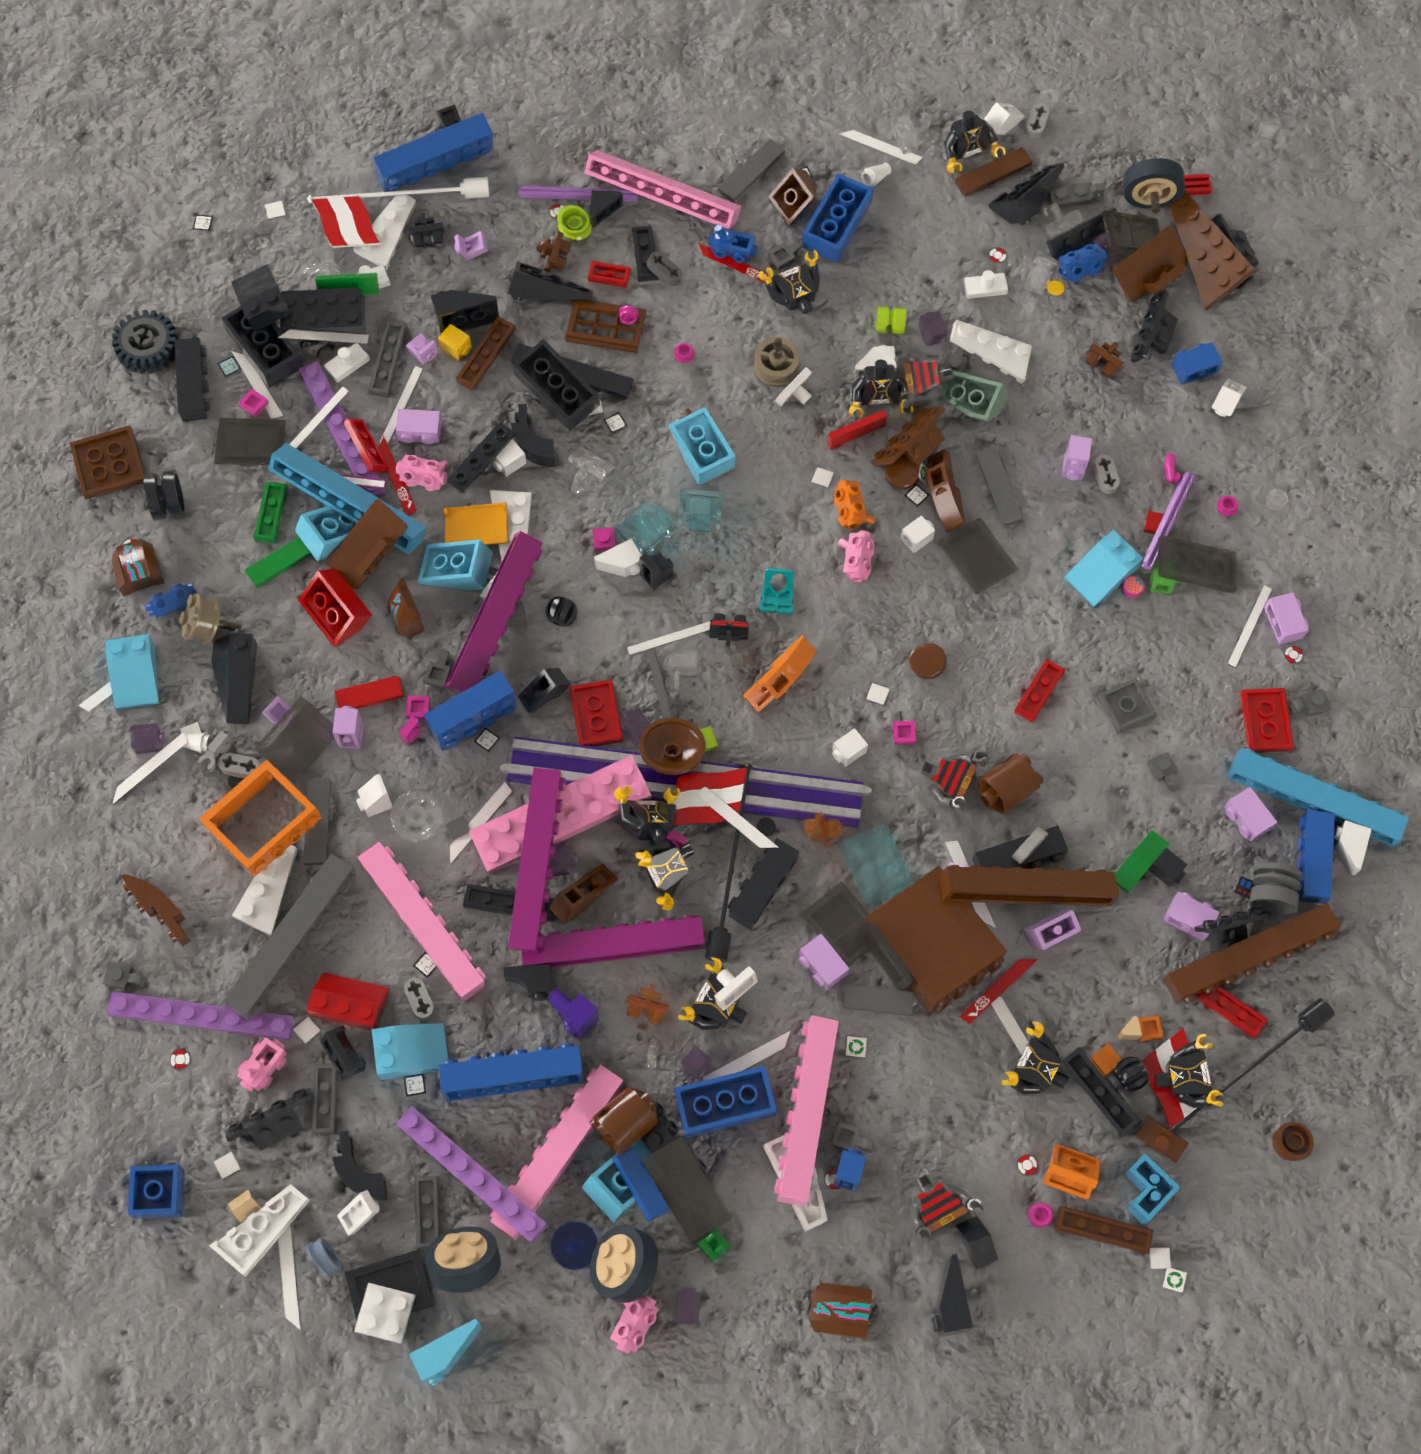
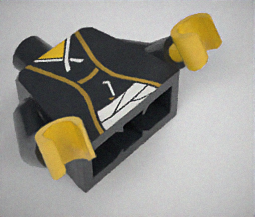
[944,110,1006,173]
[759,250,820,314]
[849,359,913,418]
[614,785,680,845]
[636,839,694,910]
[678,957,748,1030]
[1002,1021,1069,1095]
[1154,1034,1224,1108]

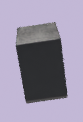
[590,190,623,228]
[955,1216,998,1270]

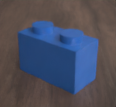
[1171,342,1223,385]
[833,1148,866,1192]

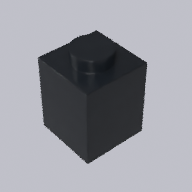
[1149,848,1188,887]

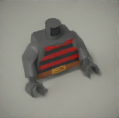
[894,347,954,408]
[921,749,989,814]
[910,1174,984,1245]

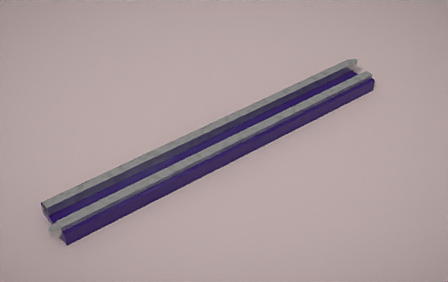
[500,736,872,828]

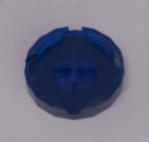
[551,1221,598,1270]

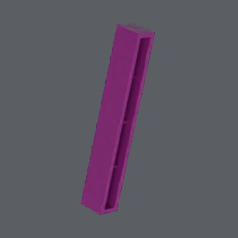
[444,531,543,694]
[508,767,566,953]
[521,915,705,968]

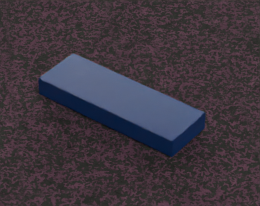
[613,1149,670,1222]

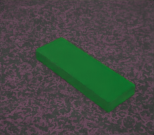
[315,273,380,295]
[253,482,288,544]
[245,537,311,589]
[1115,830,1170,894]

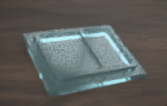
[837,823,914,906]

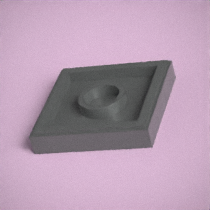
[1097,678,1157,734]

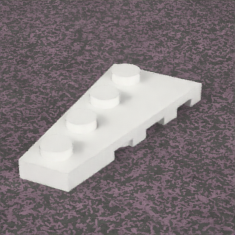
[950,320,1032,384]

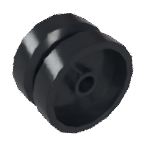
[144,469,185,521]

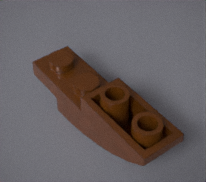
[926,449,966,532]
[121,874,190,946]

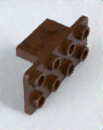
[1113,226,1188,302]
[871,406,945,467]
[327,500,408,589]

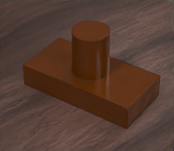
[1136,1116,1189,1163]

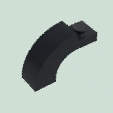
[511,404,555,467]
[332,1131,388,1201]

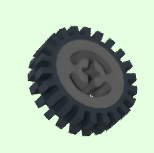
[112,310,179,374]

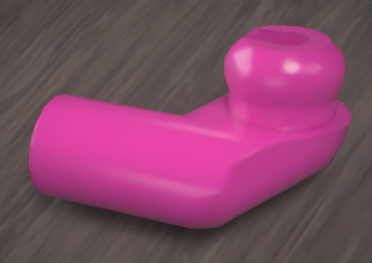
[1164,453,1181,484]

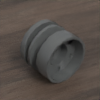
[1249,862,1302,915]

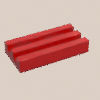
[1184,174,1212,195]
[587,261,631,288]

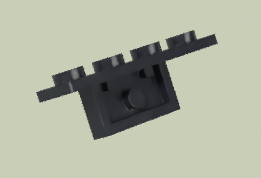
[1212,214,1259,290]
[1130,290,1178,363]
[447,422,515,493]
[1195,907,1271,950]
[225,1088,314,1151]
[640,1102,709,1180]

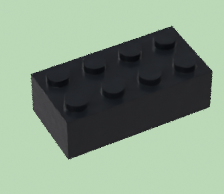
[280,288,366,339]
[221,306,303,388]
[513,339,600,431]

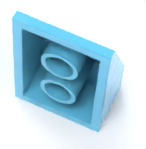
[669,407,736,485]
[295,506,356,561]
[1064,530,1144,607]
[418,539,493,591]
[105,634,160,710]
[372,1023,449,1081]
[581,1139,666,1223]
[409,1319,483,1386]

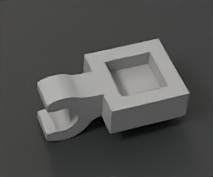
[198,731,232,772]

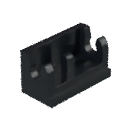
[320,1025,366,1080]

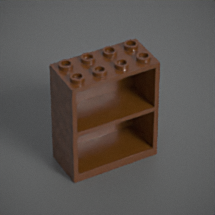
[863,865,1007,1015]

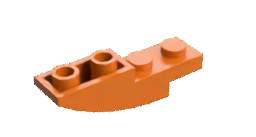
[743,635,816,713]

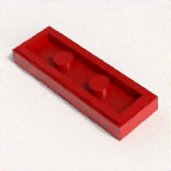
[827,410,887,449]
[344,418,389,473]
[1014,659,1065,723]
[334,675,404,709]
[1197,985,1268,1039]

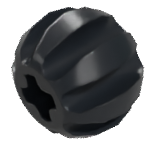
[545,596,578,627]
[1115,1056,1149,1092]

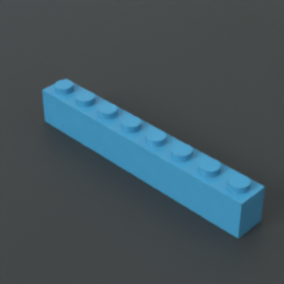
[268,443,426,554]
[1227,748,1409,847]

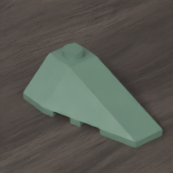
[940,368,1009,422]

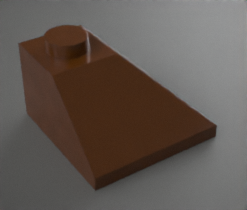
[768,168,817,226]

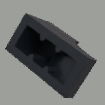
[639,552,674,590]
[518,668,571,713]
[504,965,552,1001]

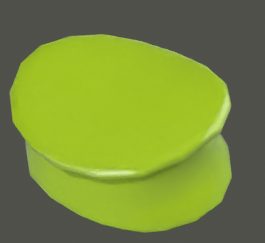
[557,205,592,240]

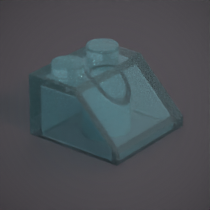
[614,502,676,553]

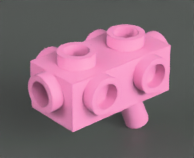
[396,454,449,491]
[838,531,875,582]
[237,1037,287,1092]
[610,1295,659,1355]

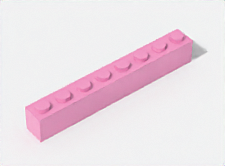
[584,150,741,229]
[357,842,486,1002]
[774,1015,839,1207]
[490,1064,624,1240]

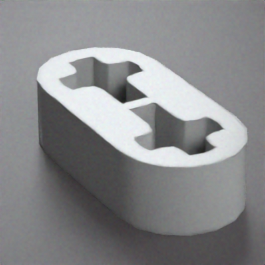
[1025,103,1050,139]
[1093,455,1120,494]
[218,753,260,779]
[1012,826,1048,864]
[404,977,435,1021]

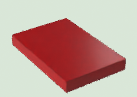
[569,679,623,747]
[1240,688,1294,753]

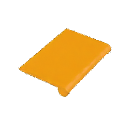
[444,502,507,545]

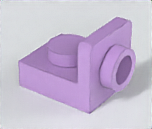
[406,333,438,365]

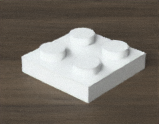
[354,1283,416,1344]

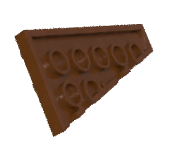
[1169,190,1256,311]

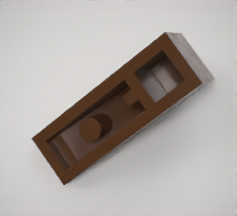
[549,863,618,924]

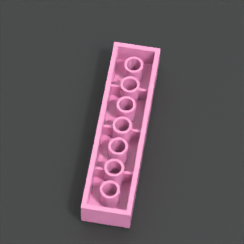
[469,755,652,875]

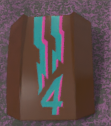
[111,539,164,596]
[387,578,425,638]
[809,1283,872,1340]

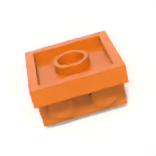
[1043,1143,1101,1200]

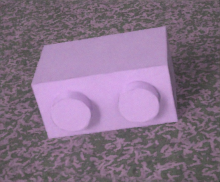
[396,409,442,444]
[1061,435,1092,480]
[1264,592,1309,645]
[333,706,364,749]
[1224,787,1277,842]
[1163,891,1219,941]
[1024,910,1082,950]
[798,934,849,990]

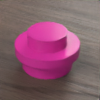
[618,305,639,325]
[674,343,694,363]
[1217,496,1238,516]

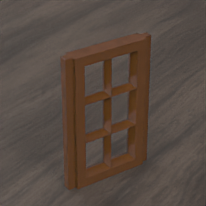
[565,300,646,353]

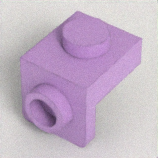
[454,231,488,260]
[262,696,299,730]

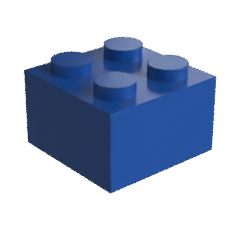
[128,1165,185,1219]

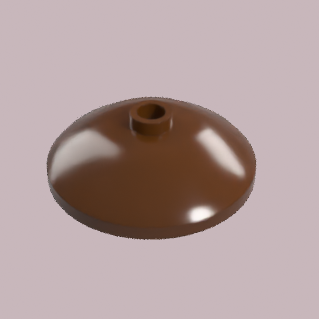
[639,718,706,775]

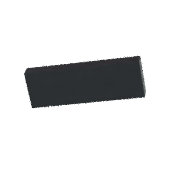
[632,225,658,282]

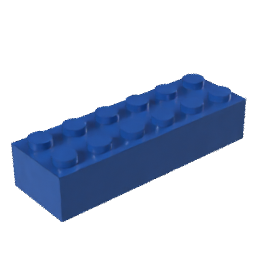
[373,113,493,192]
[438,1043,584,1102]

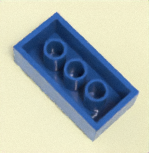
[802,173,874,263]
[424,671,517,751]
[674,1066,777,1139]

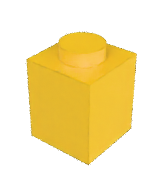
[438,324,472,361]

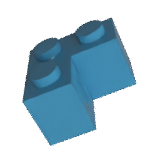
[1124,1153,1181,1225]

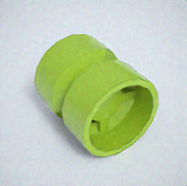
[875,306,906,335]

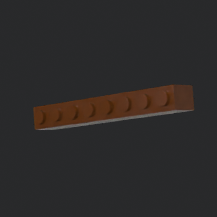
[939,865,1120,906]
[1164,903,1341,1004]

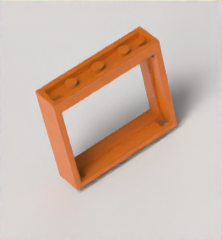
[199,760,322,877]

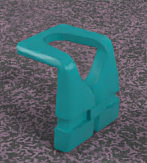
[759,568,794,615]

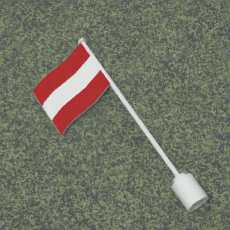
[307,177,489,248]

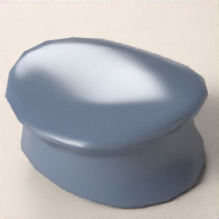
[307,1238,343,1277]

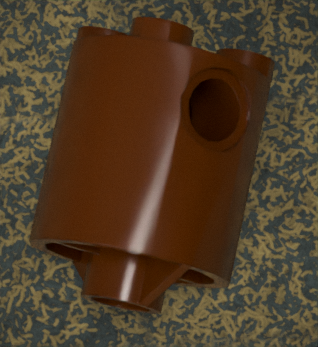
[977,753,1044,815]
[589,1086,658,1156]

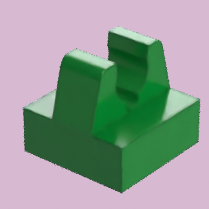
[697,1228,731,1263]

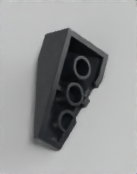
[988,163,1065,225]
[508,261,593,301]
[211,633,257,724]

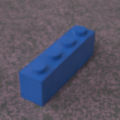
[1296,810,1335,904]

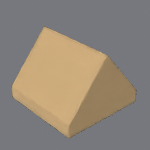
[1117,1016,1142,1041]
[228,1190,261,1223]

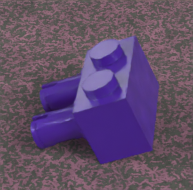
[548,988,599,1039]

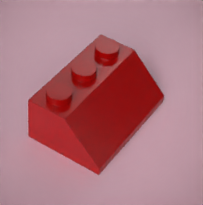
[298,568,372,647]
[306,972,390,1031]

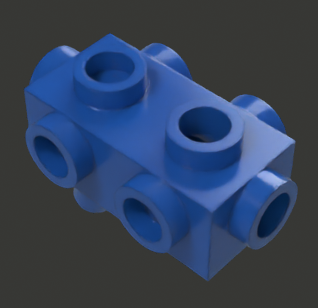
[708,224,758,263]
[1058,244,1108,282]
[144,583,197,619]

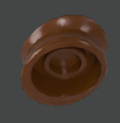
[885,454,920,490]
[909,643,946,679]
[1273,1122,1314,1161]

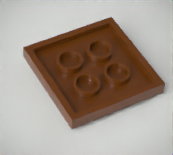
[69,425,145,500]

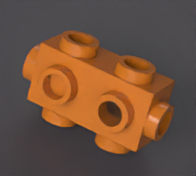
[834,480,875,530]

